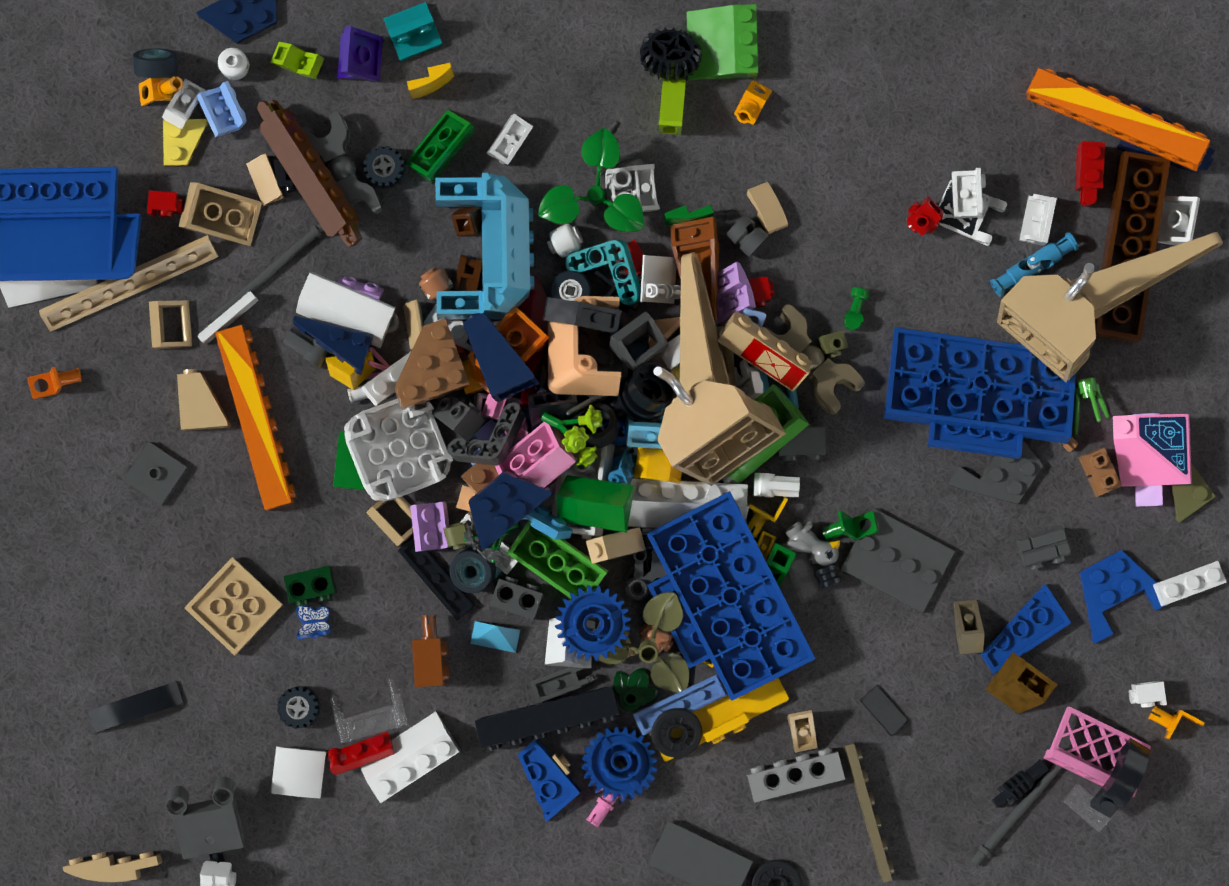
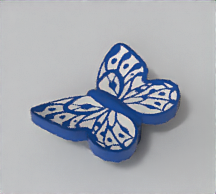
[296,606,331,639]

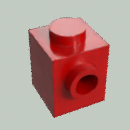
[748,277,774,308]

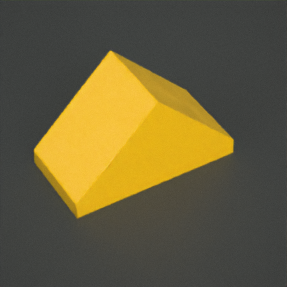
[326,351,376,390]

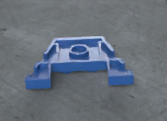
[1079,550,1168,644]

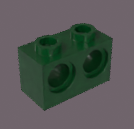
[283,566,337,607]

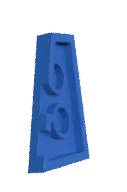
[517,739,582,822]

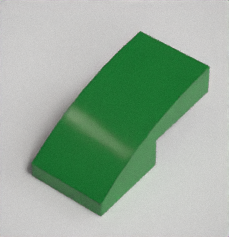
[664,205,714,226]

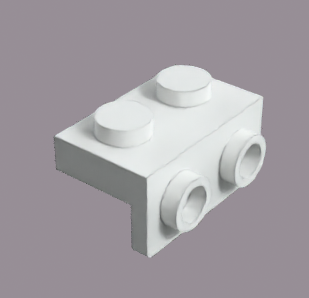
[952,168,987,219]

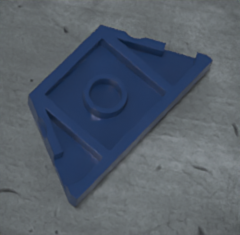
[196,0,277,44]
[469,470,552,550]

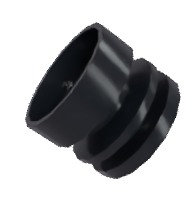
[617,362,677,423]

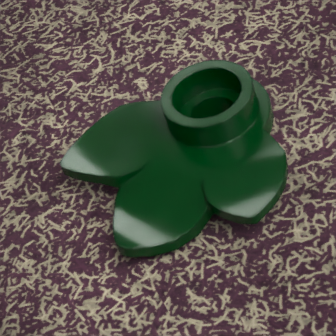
[613,668,658,712]

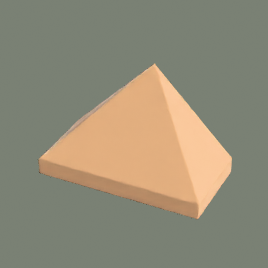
[649,317,680,349]

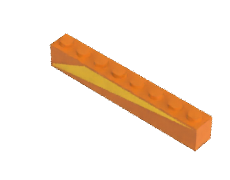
[1026,68,1210,172]
[215,325,297,511]

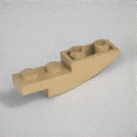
[63,851,162,882]

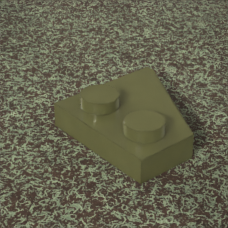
[1171,463,1216,523]

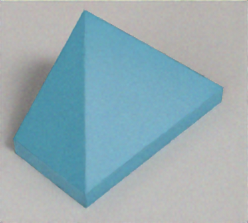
[470,621,520,653]

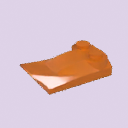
[467,306,549,392]

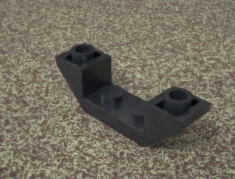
[543,297,632,335]

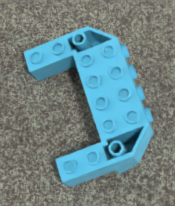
[435,173,534,320]

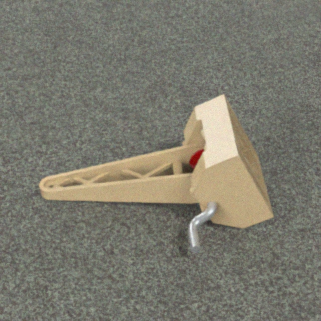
[997,232,1223,383]
[654,252,786,486]

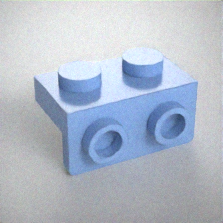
[197,81,246,137]

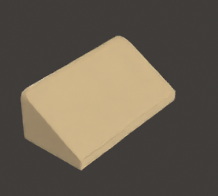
[246,153,284,206]
[403,300,424,349]

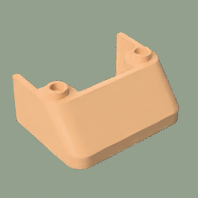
[548,296,621,396]

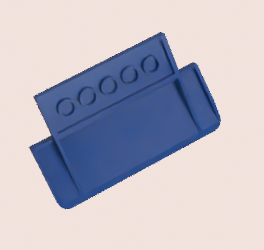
[0,167,142,281]

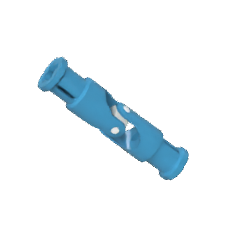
[990,232,1079,297]

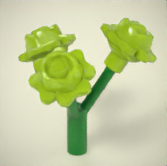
[541,405,603,467]

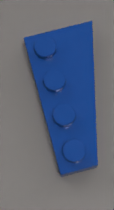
[980,584,1071,674]

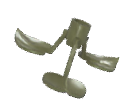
[591,592,689,693]

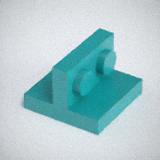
[383,2,443,62]

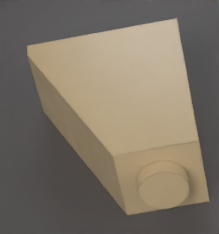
[177,369,231,431]
[586,527,646,564]

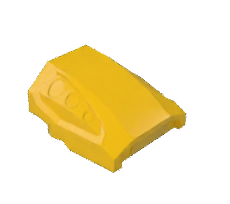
[634,447,682,484]

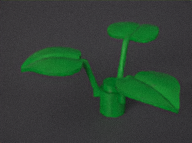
[538,128,645,232]

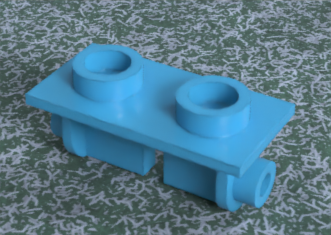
[608,446,636,485]

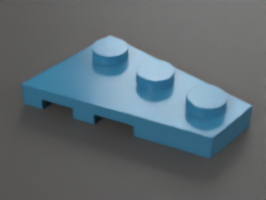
[523,505,573,540]

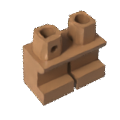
[1078,448,1122,497]

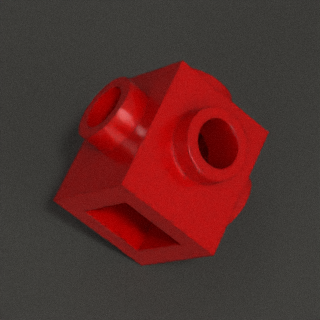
[906,196,944,236]

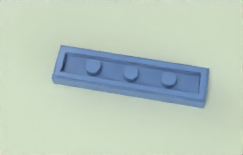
[633,674,727,735]

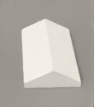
[296,272,396,348]

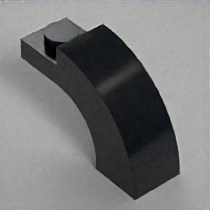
[1090,738,1150,818]

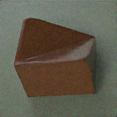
[451,207,482,236]

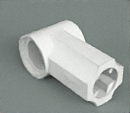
[753,473,800,497]

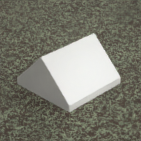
[1157,196,1200,246]
[545,618,596,668]

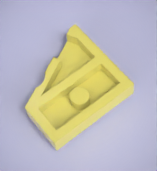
[163,119,208,167]

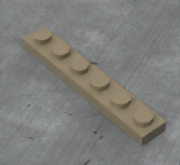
[843,742,895,883]

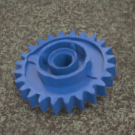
[555,585,631,661]
[582,727,657,802]

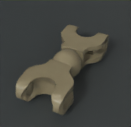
[764,305,865,415]

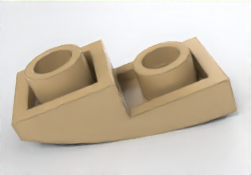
[747,182,788,234]

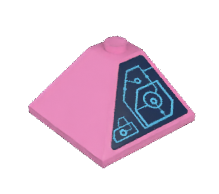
[1113,414,1192,487]

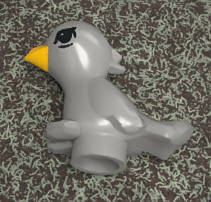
[778,521,840,566]

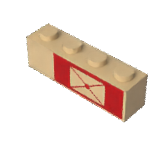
[717,311,812,392]

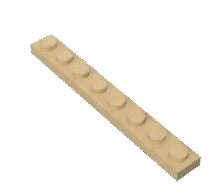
[39,235,218,332]

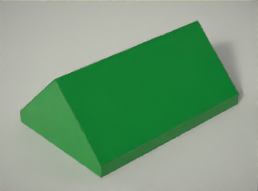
[405,109,475,184]
[556,475,635,533]

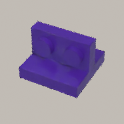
[338,26,383,82]

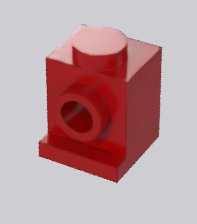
[147,191,184,217]

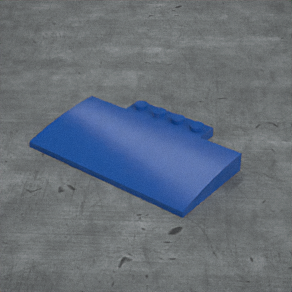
[884,327,1076,459]
[646,491,815,701]

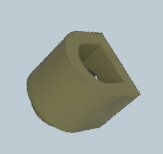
[818,330,848,359]
[443,521,474,550]

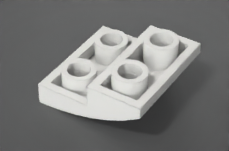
[271,746,326,798]

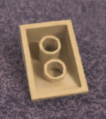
[178,182,262,246]

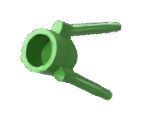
[1073,378,1110,435]

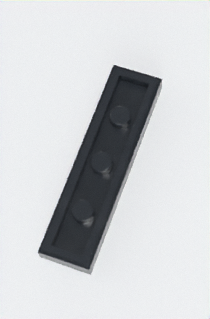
[397,537,475,621]

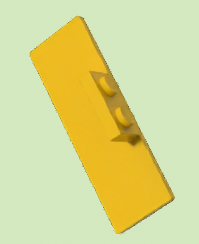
[650,678,789,762]

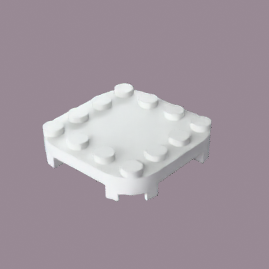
[344,399,453,501]

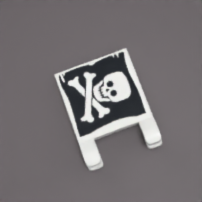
[938,180,1007,246]

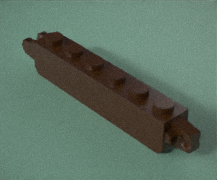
[257,100,362,247]

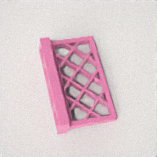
[1044,706,1151,797]

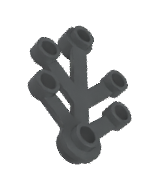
[626,548,667,600]

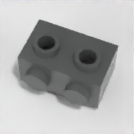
[432,393,485,442]

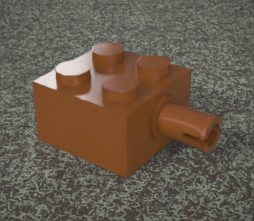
[412,615,450,687]

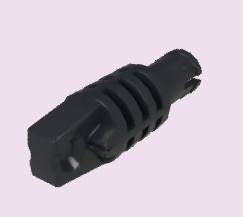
[991,759,1049,808]

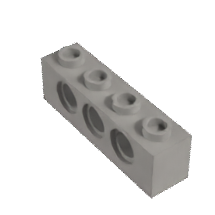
[747,748,845,803]

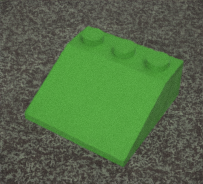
[687,4,758,80]

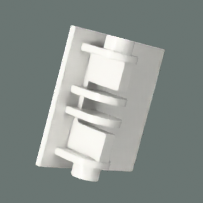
[640,255,681,304]

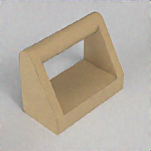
[149,300,192,350]
[366,496,413,547]

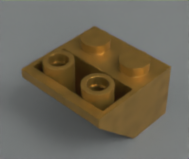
[985,652,1058,714]

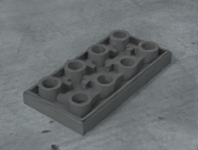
[648,820,753,886]

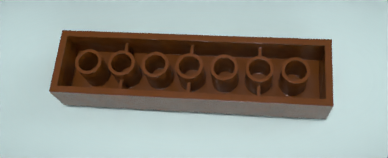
[1095,151,1170,343]

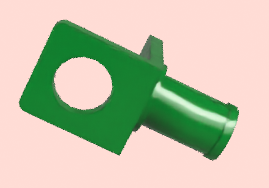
[822,510,878,541]

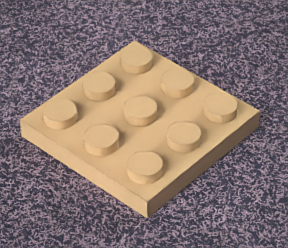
[185,557,284,656]

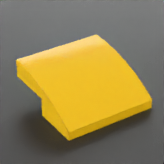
[407,63,454,99]

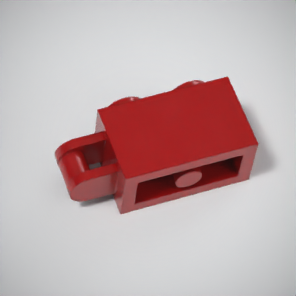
[1075,141,1105,207]

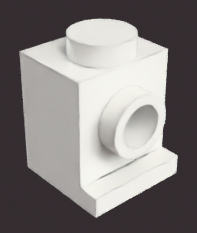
[1129,681,1167,707]

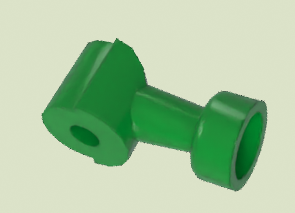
[843,287,870,331]

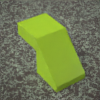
[270,42,325,79]

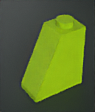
[658,77,686,135]

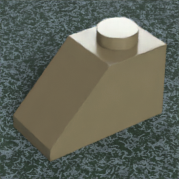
[953,600,984,654]

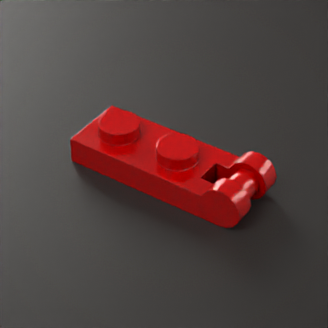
[327,732,394,775]

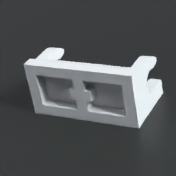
[486,114,533,165]
[1019,194,1057,246]

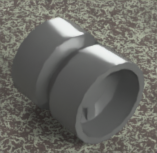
[726,214,769,257]

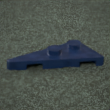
[293,316,373,375]

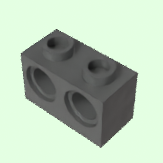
[490,576,543,620]

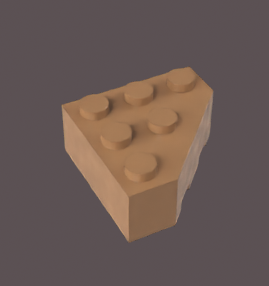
[394,318,470,410]

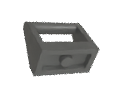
[609,311,669,372]

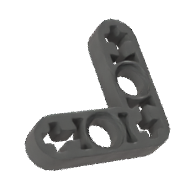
[447,402,526,465]

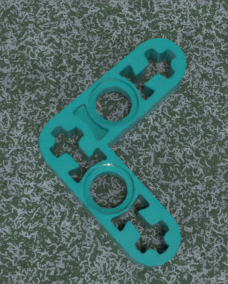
[565,239,641,305]

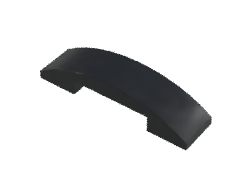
[88,681,184,733]

